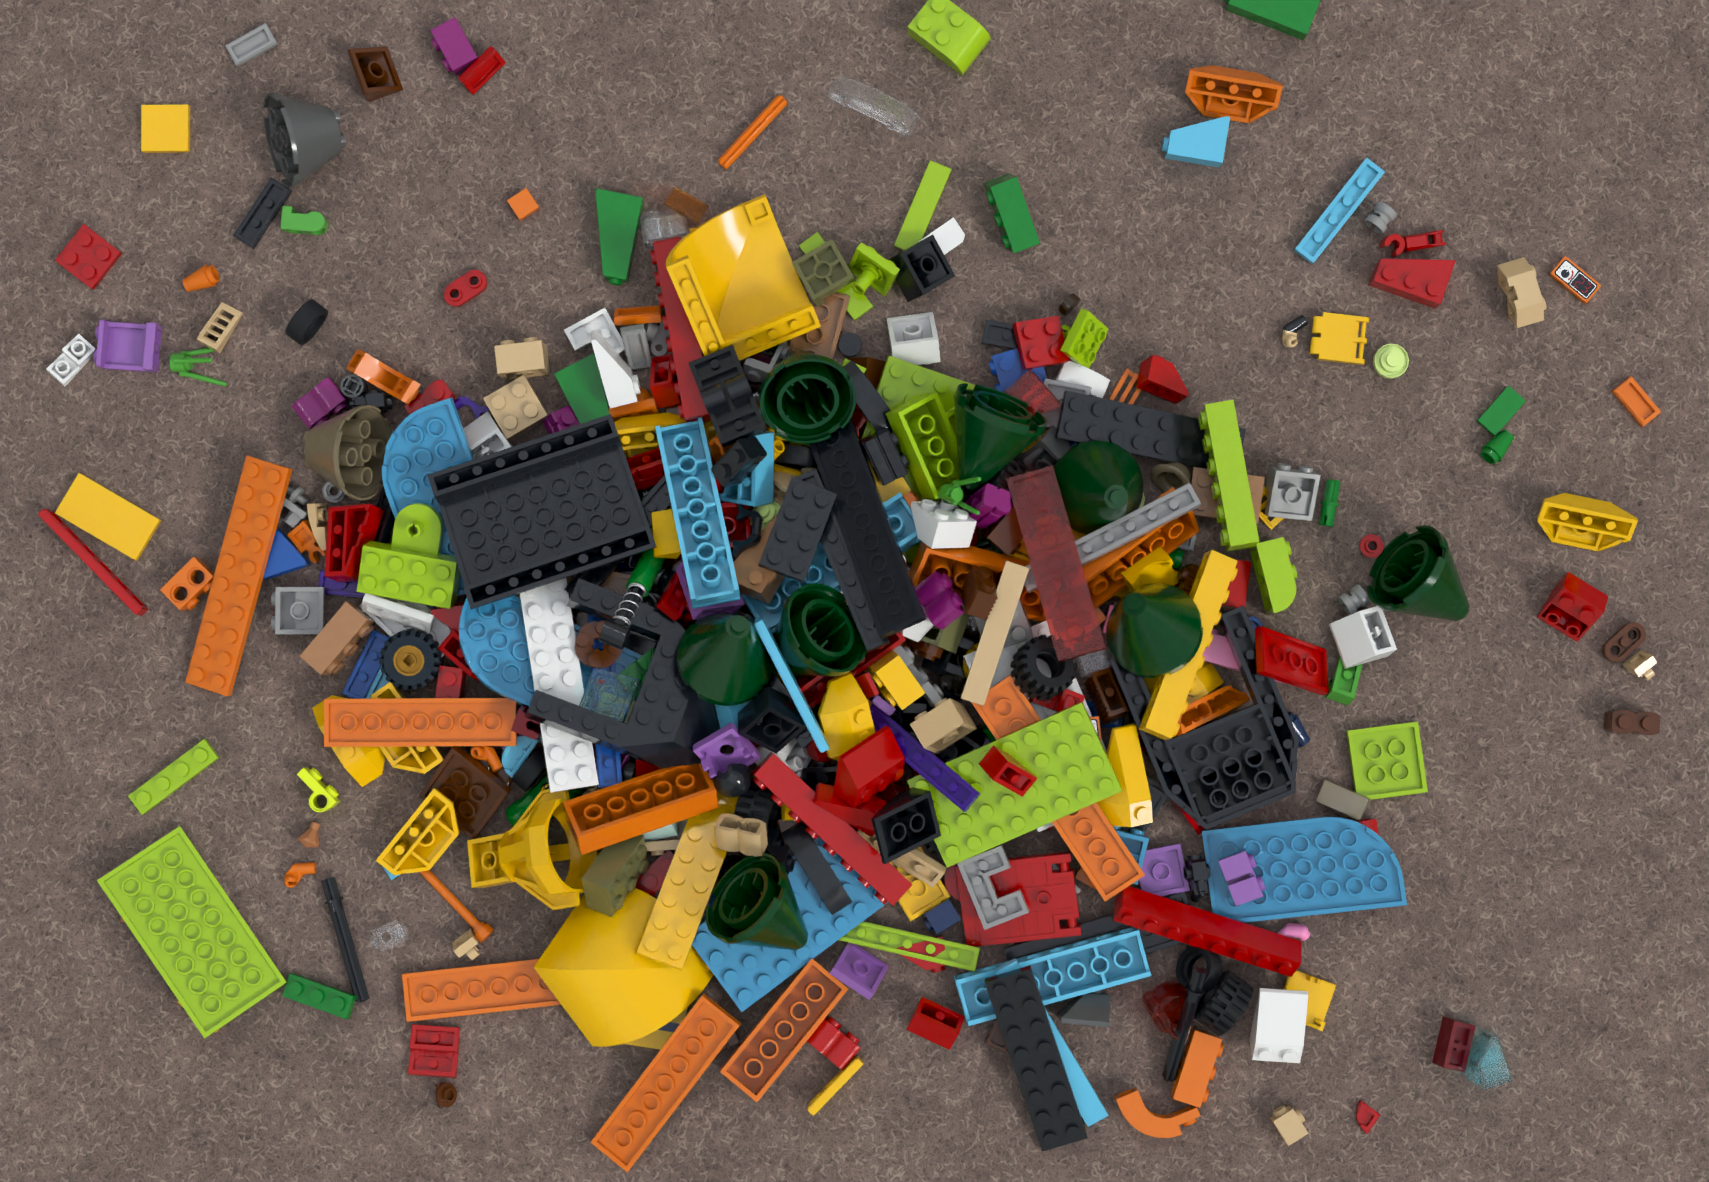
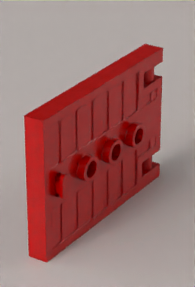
[955,851,1082,947]

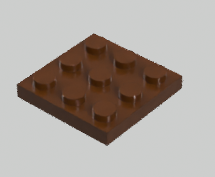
[419,746,512,839]

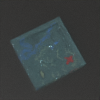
[579,668,640,723]

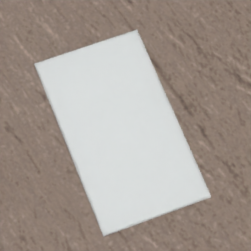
[918,217,965,255]

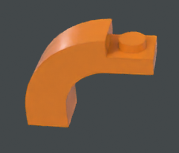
[346,349,421,405]
[1114,1087,1201,1138]

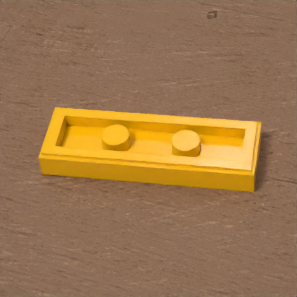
[807,1055,863,1116]

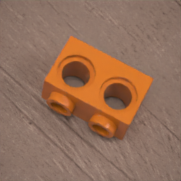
[160,557,214,611]

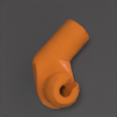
[470,746,503,772]
[284,862,317,888]

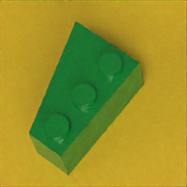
[983,173,1040,253]

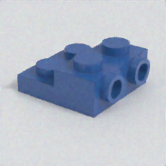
[988,348,1047,398]

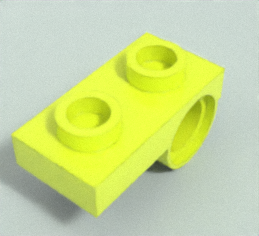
[297,767,341,812]

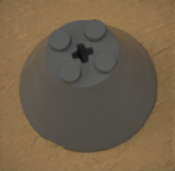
[263,92,346,188]

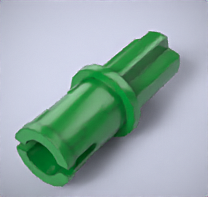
[1318,479,1340,527]

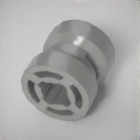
[1364,202,1397,235]
[1337,584,1371,615]

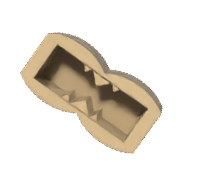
[714,814,768,857]

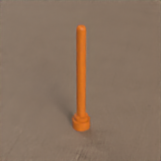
[419,870,494,943]

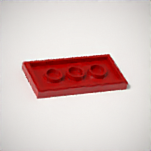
[1255,626,1329,695]

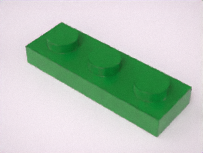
[282,973,357,1019]

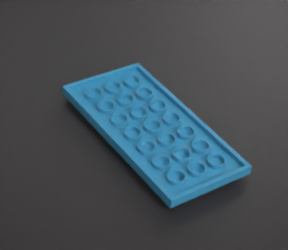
[692,837,888,1012]

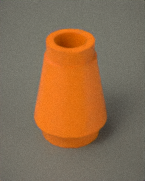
[182,265,220,292]

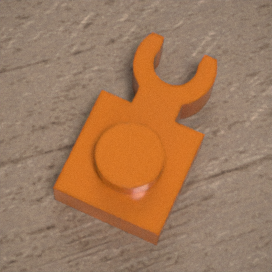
[287,519,326,564]

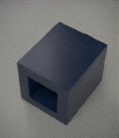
[923,898,961,934]

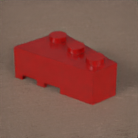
[1368,259,1456,309]
[325,504,385,582]

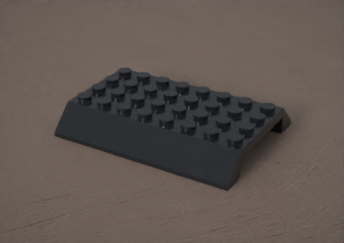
[428,414,657,610]

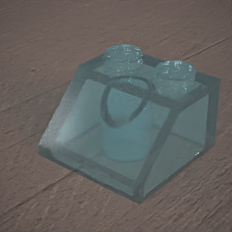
[1465,1029,1512,1090]

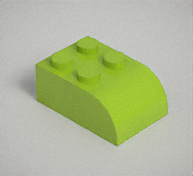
[907,0,991,76]
[1249,537,1297,615]

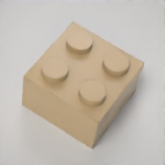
[494,337,550,380]
[483,375,549,442]
[910,698,977,754]

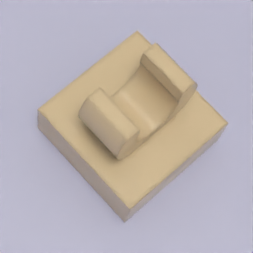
[1622,650,1657,681]
[452,928,480,960]

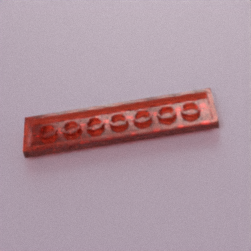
[1006,465,1106,662]

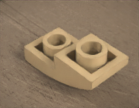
[307,503,328,551]

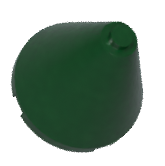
[759,349,856,444]
[954,383,1047,490]
[1048,440,1143,535]
[1367,525,1469,621]
[773,583,867,676]
[1106,583,1203,678]
[677,612,774,706]
[706,853,808,950]

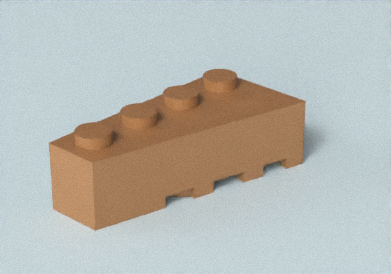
[733,515,785,605]

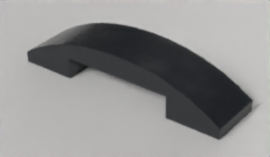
[844,360,897,446]
[781,821,852,915]

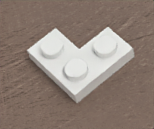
[564,308,625,354]

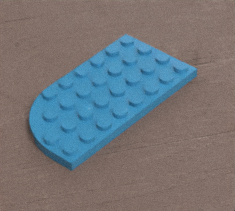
[382,397,474,606]
[459,595,642,711]
[1202,816,1407,923]

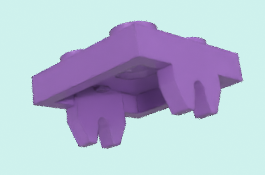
[693,722,761,778]

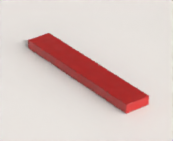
[37,509,148,616]

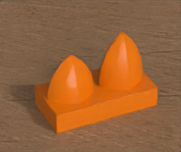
[608,387,659,422]

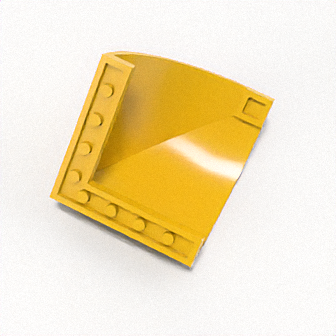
[666,194,821,361]
[533,888,714,1047]

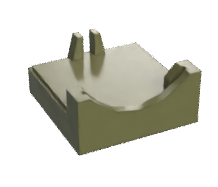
[792,239,855,307]

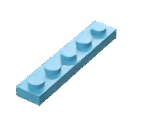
[1293,158,1385,264]

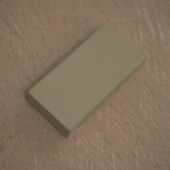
[1316,779,1370,821]

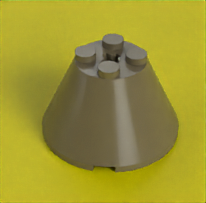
[303,405,392,500]

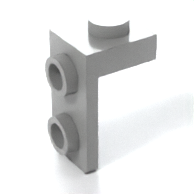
[744,341,790,383]

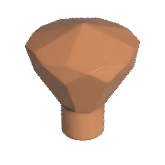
[297,822,320,848]

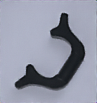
[731,504,764,559]

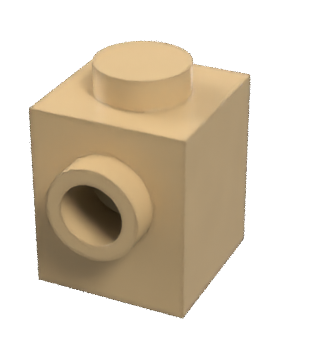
[1270,1105,1309,1146]

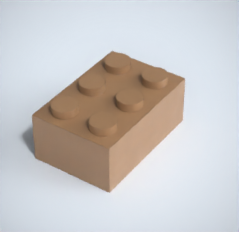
[1191,467,1265,525]
[299,601,376,676]

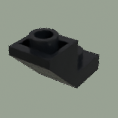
[764,827,795,875]

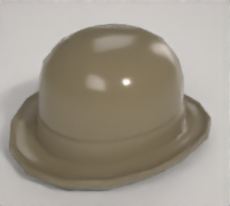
[1151,462,1192,493]

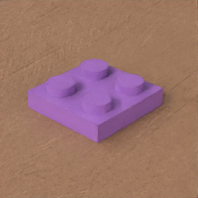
[1139,843,1190,896]
[829,943,889,1000]

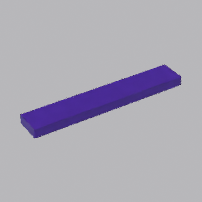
[870,704,981,812]

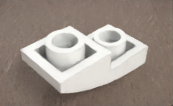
[46,334,96,387]
[1056,361,1110,398]

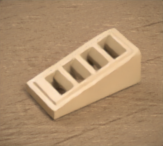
[196,302,243,354]

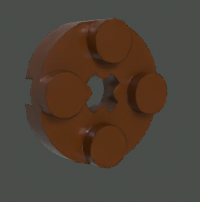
[574,621,622,669]

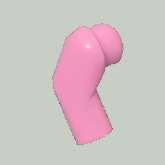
[1277,923,1310,941]

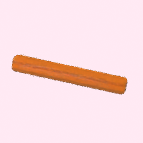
[718,95,787,169]

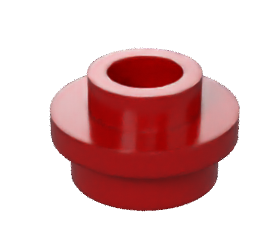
[1359,534,1384,558]

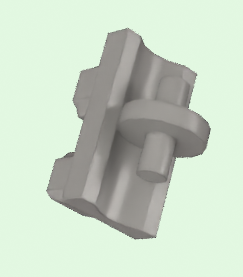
[282,487,309,528]

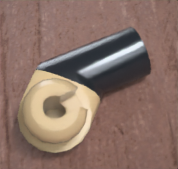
[1282,315,1308,348]

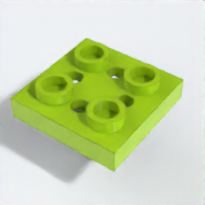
[848,242,900,297]
[1060,308,1108,368]

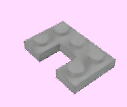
[893,645,944,709]
[957,845,1030,930]

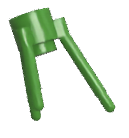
[170,348,227,386]
[938,477,981,515]

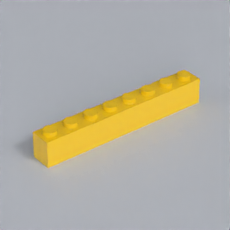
[1139,550,1238,740]

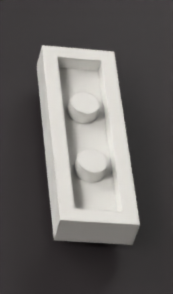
[362,593,434,634]

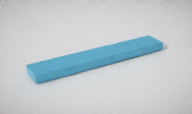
[754,616,829,753]

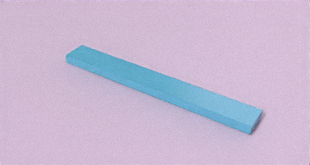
[995,958,1109,1127]

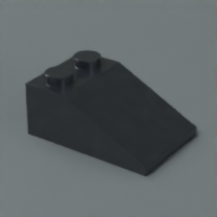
[871,787,941,864]

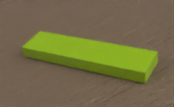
[894,160,952,251]
[799,232,873,321]

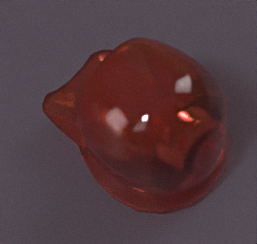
[1142,981,1187,1040]

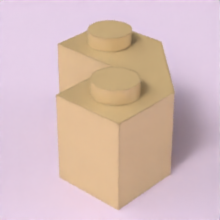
[1497,257,1546,328]

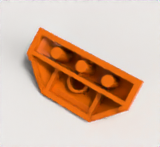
[1185,65,1283,123]

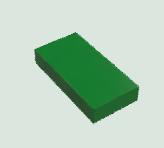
[1476,385,1526,437]

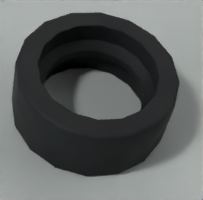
[286,299,328,345]
[775,444,818,469]
[511,746,546,792]
[1176,946,1223,993]

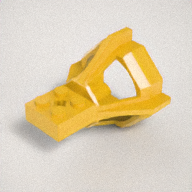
[467,789,601,910]

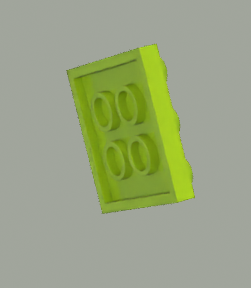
[1346,722,1428,800]

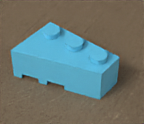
[719,431,774,507]

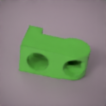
[280,206,328,235]

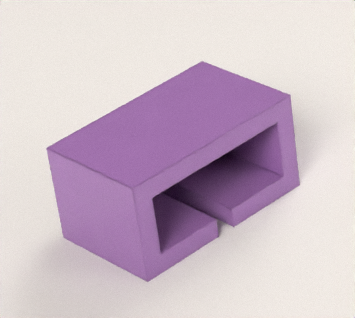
[1218,849,1266,906]

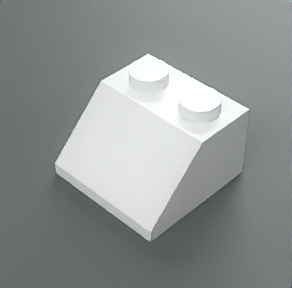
[887,312,940,365]

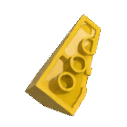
[1097,724,1153,827]

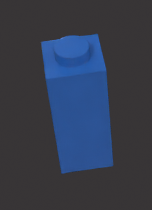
[263,525,311,580]

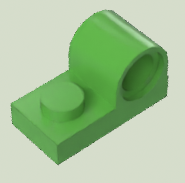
[1325,654,1362,706]

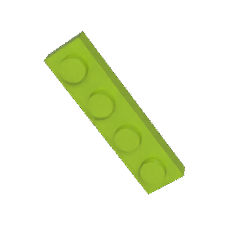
[128,739,220,815]

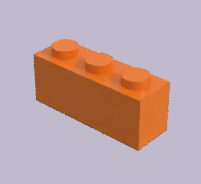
[1170,1028,1224,1108]

